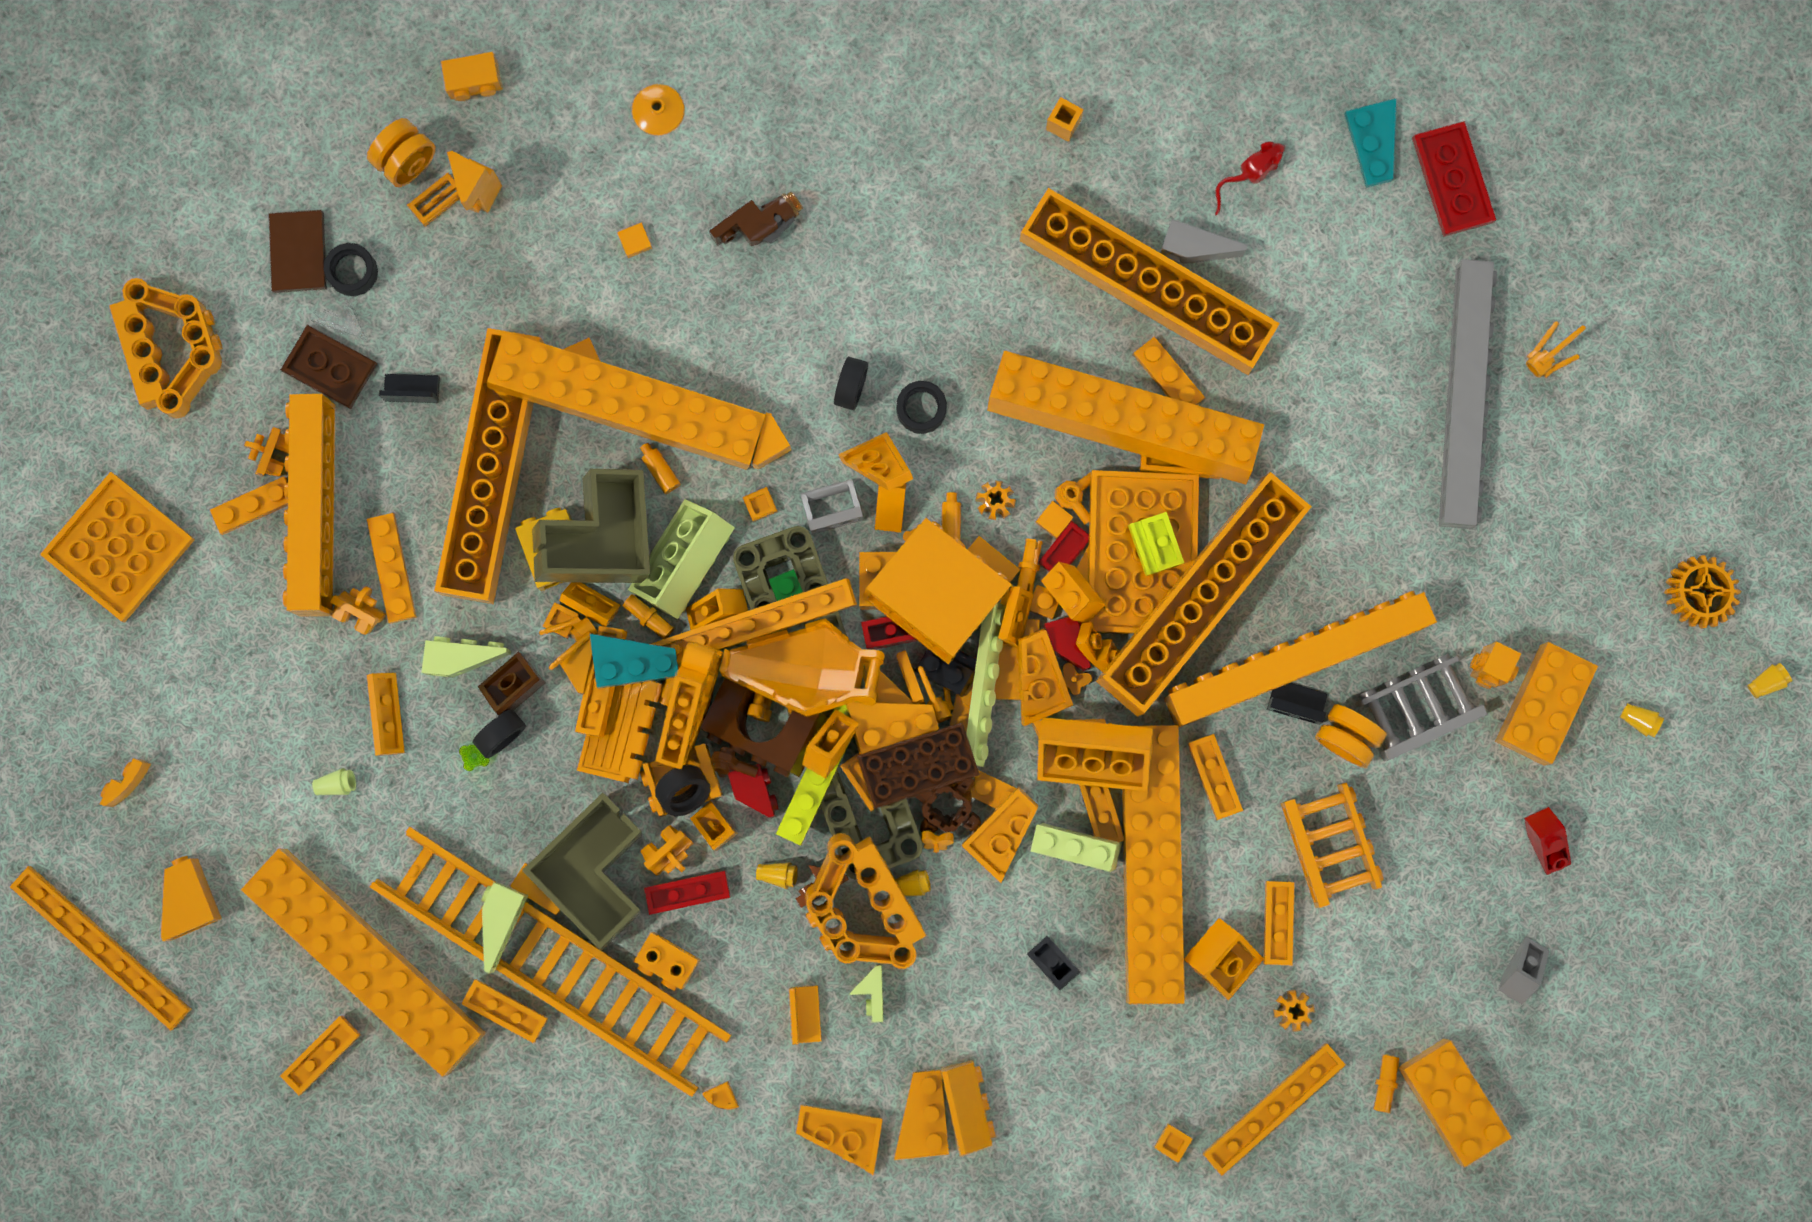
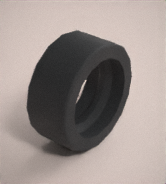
[323,243,378,297]
[834,356,868,411]
[896,381,947,434]
[472,709,526,758]
[655,765,711,817]

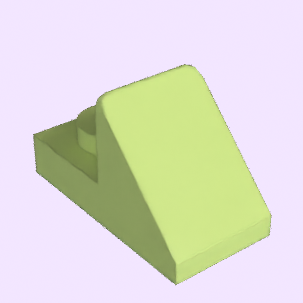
[849,965,883,1022]

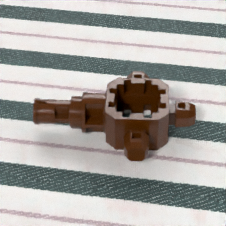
[915,777,981,833]

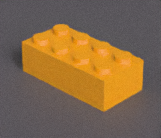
[1495,642,1598,766]
[1398,1038,1512,1167]

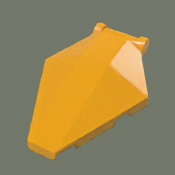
[720,618,885,717]

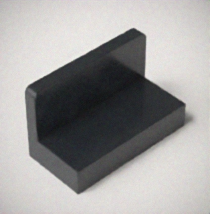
[379,374,440,403]
[1267,683,1327,725]

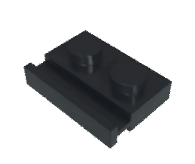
[915,649,977,697]

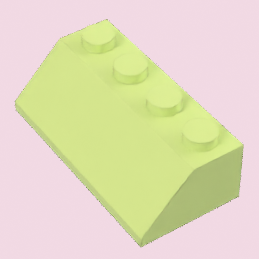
[628,499,735,619]

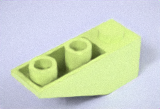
[421,636,511,678]

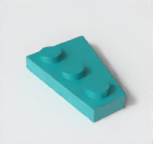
[1344,98,1397,188]
[590,634,678,689]

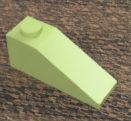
[482,882,528,973]

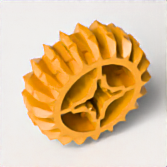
[1664,555,1741,629]

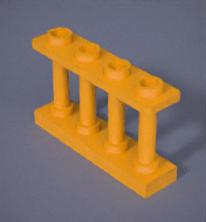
[1280,782,1384,908]

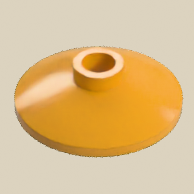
[632,84,684,135]

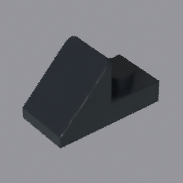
[1027,936,1080,991]

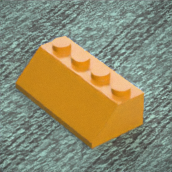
[1037,717,1153,792]

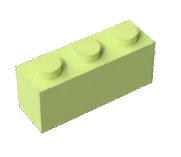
[1031,823,1122,872]

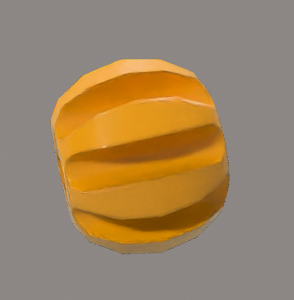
[975,480,1016,520]
[1273,990,1315,1032]

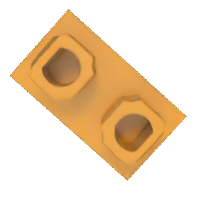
[244,427,289,477]
[330,586,386,635]
[641,825,694,876]

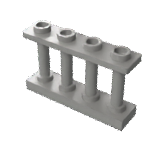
[1356,654,1488,762]

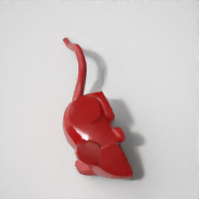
[1215,142,1285,216]

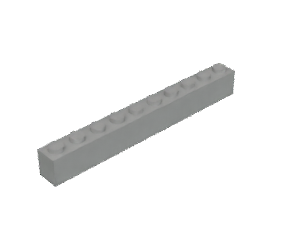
[1439,259,1497,529]

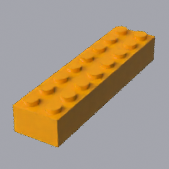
[283,394,335,617]

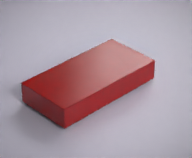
[1038,520,1089,572]

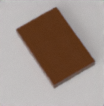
[269,210,327,293]
[280,325,377,409]

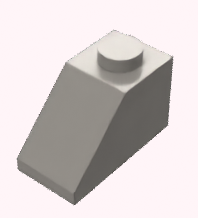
[1498,936,1550,1005]

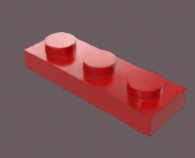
[644,871,731,915]

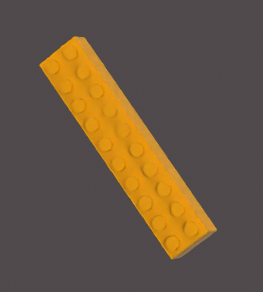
[1019,188,1280,375]
[434,328,545,605]
[487,331,765,470]
[987,350,1265,485]
[1096,472,1312,717]
[1164,590,1437,727]
[1122,725,1185,1004]
[241,848,486,1077]

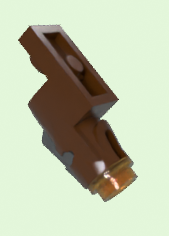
[709,191,803,246]

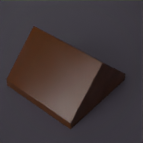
[478,651,546,716]

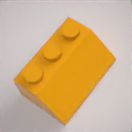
[941,1060,996,1156]

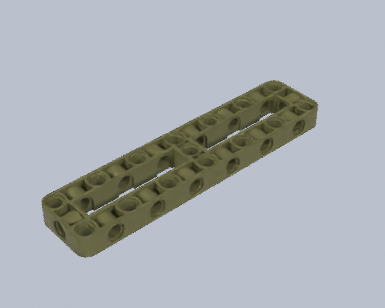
[733,526,923,880]

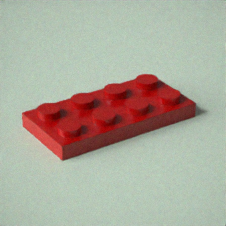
[1412,121,1496,237]

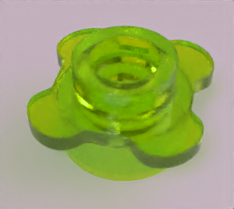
[459,745,490,771]

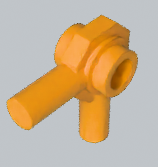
[1054,472,1091,525]

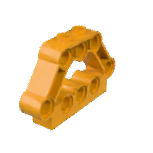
[109,278,223,419]
[655,641,723,769]
[805,833,926,969]

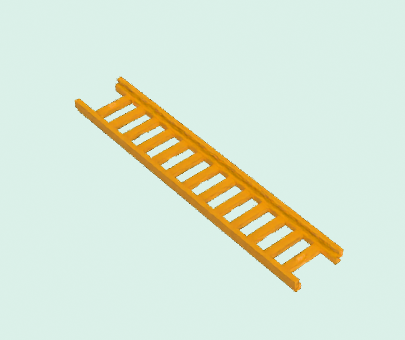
[370,827,732,1097]

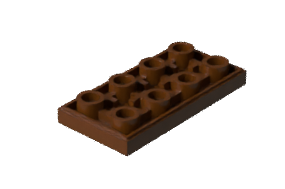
[857,722,980,810]

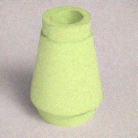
[312,768,356,796]

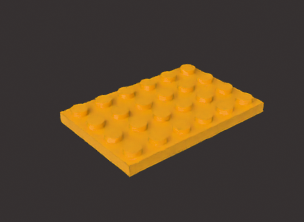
[1088,470,1199,634]

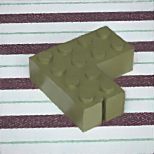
[532,468,650,583]
[522,793,643,952]

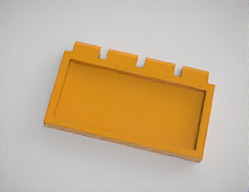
[577,681,662,783]

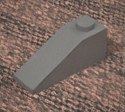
[1160,219,1248,264]

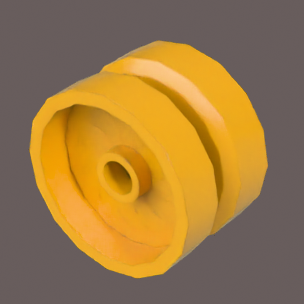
[367,118,436,187]
[1315,704,1387,768]

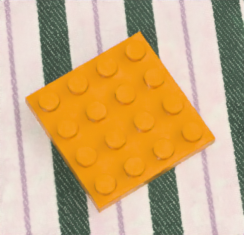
[40,471,195,623]

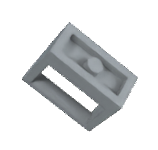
[800,479,863,535]

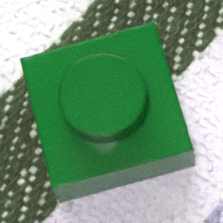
[768,569,803,601]

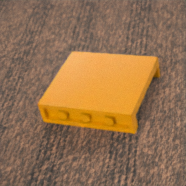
[863,518,1012,665]

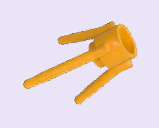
[1526,321,1586,378]
[539,616,597,670]
[918,666,954,724]

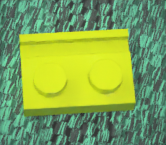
[1128,512,1184,576]

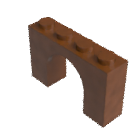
[700,678,829,778]

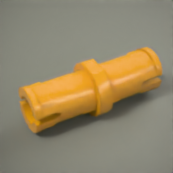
[1017,538,1043,594]
[623,594,674,639]
[1373,1054,1400,1114]

